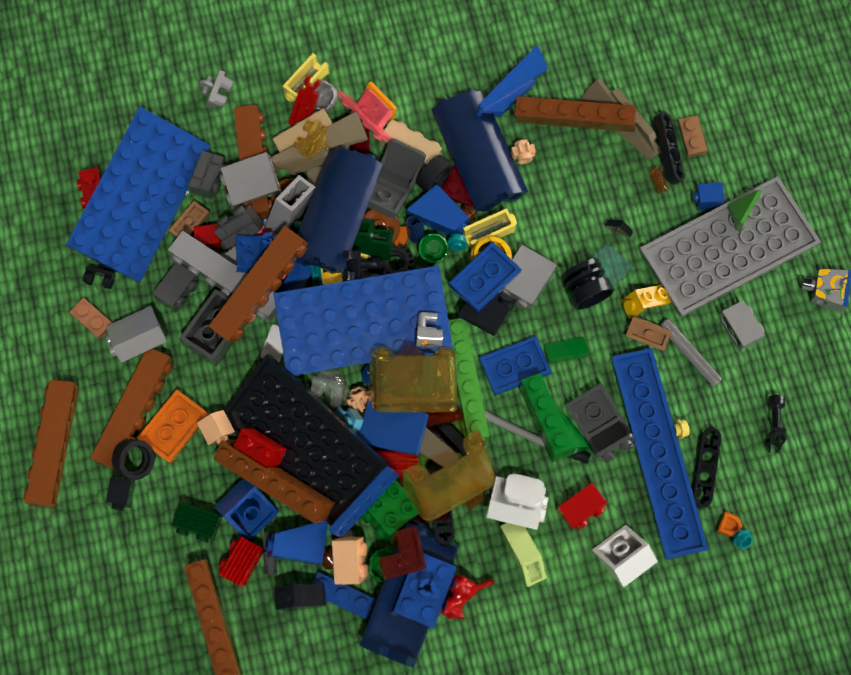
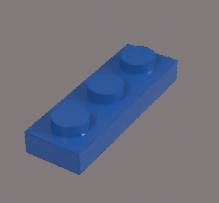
[312,572,377,620]

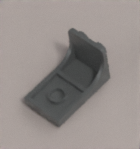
[367,139,426,219]
[566,383,637,463]

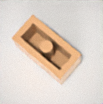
[332,537,368,584]

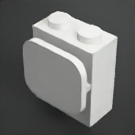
[487,474,549,530]

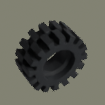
[380,243,414,275]

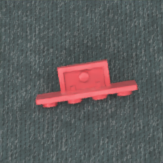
[337,89,394,142]

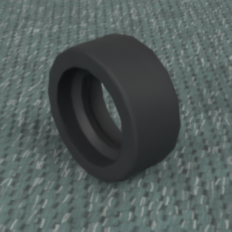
[416,155,453,193]
[111,438,155,480]

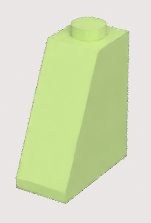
[500,523,547,587]

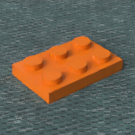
[137,390,210,464]

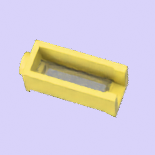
[283,53,329,103]
[463,208,517,252]

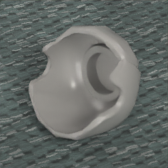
[312,80,338,112]

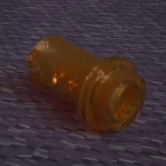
[649,167,669,194]

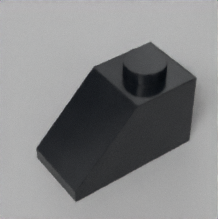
[274,584,326,611]

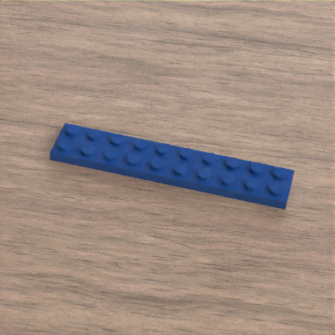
[611,348,708,560]

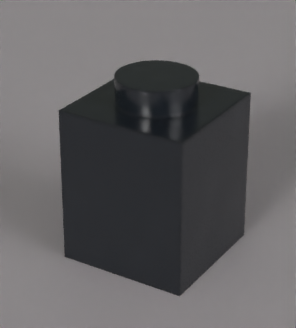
[106,477,135,511]

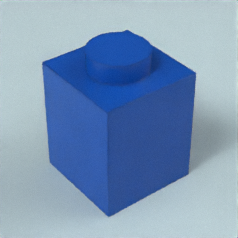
[692,182,725,210]

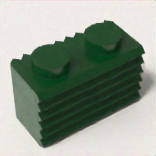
[171,502,223,543]

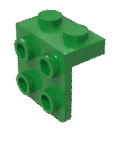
[361,480,420,543]

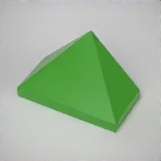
[727,190,762,232]

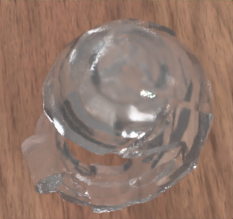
[311,369,348,410]

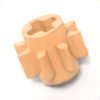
[511,140,536,164]
[346,386,374,412]

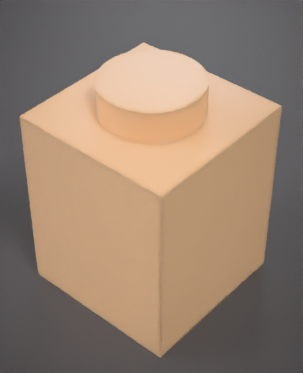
[197,410,235,445]

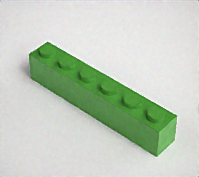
[448,318,490,446]

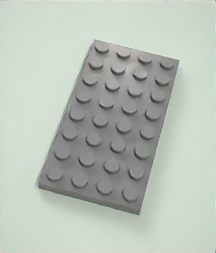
[639,176,821,318]

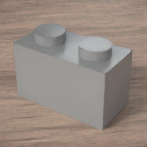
[719,300,765,352]

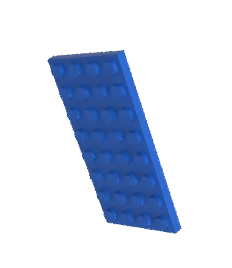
[65,106,210,283]
[273,266,453,375]

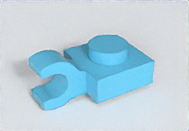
[336,406,363,435]

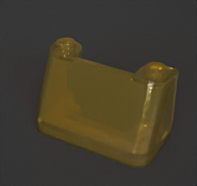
[368,347,458,413]
[402,430,495,521]

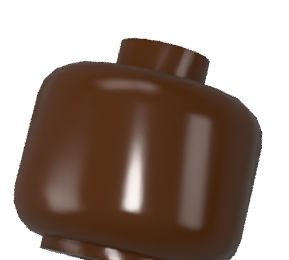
[321,546,334,570]

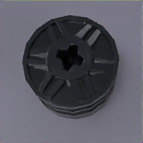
[561,258,614,310]

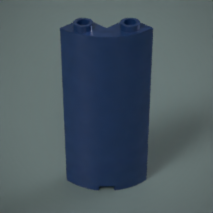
[432,89,528,212]
[296,147,383,274]
[359,522,459,668]

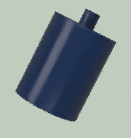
[406,215,426,243]

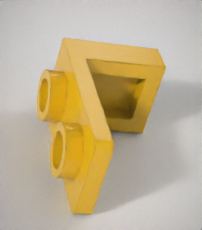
[621,285,671,319]

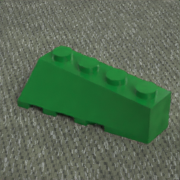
[519,373,591,462]

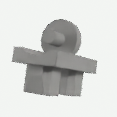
[198,70,233,109]

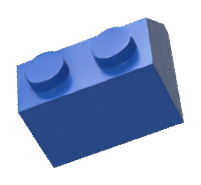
[214,479,279,541]

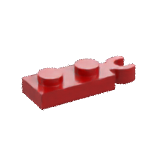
[288,75,321,126]

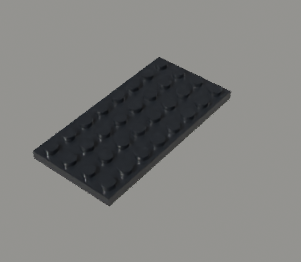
[224,354,389,526]

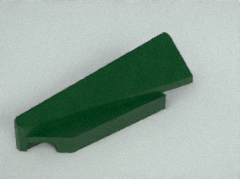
[293,220,395,261]

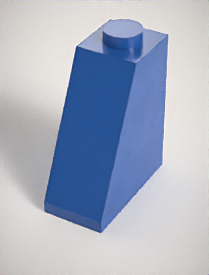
[407,185,469,236]
[265,521,328,566]

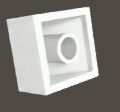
[592,525,657,587]

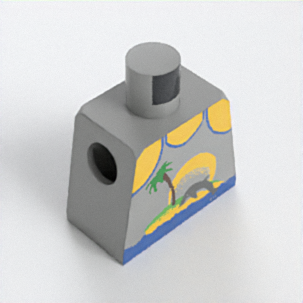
[801,269,851,313]

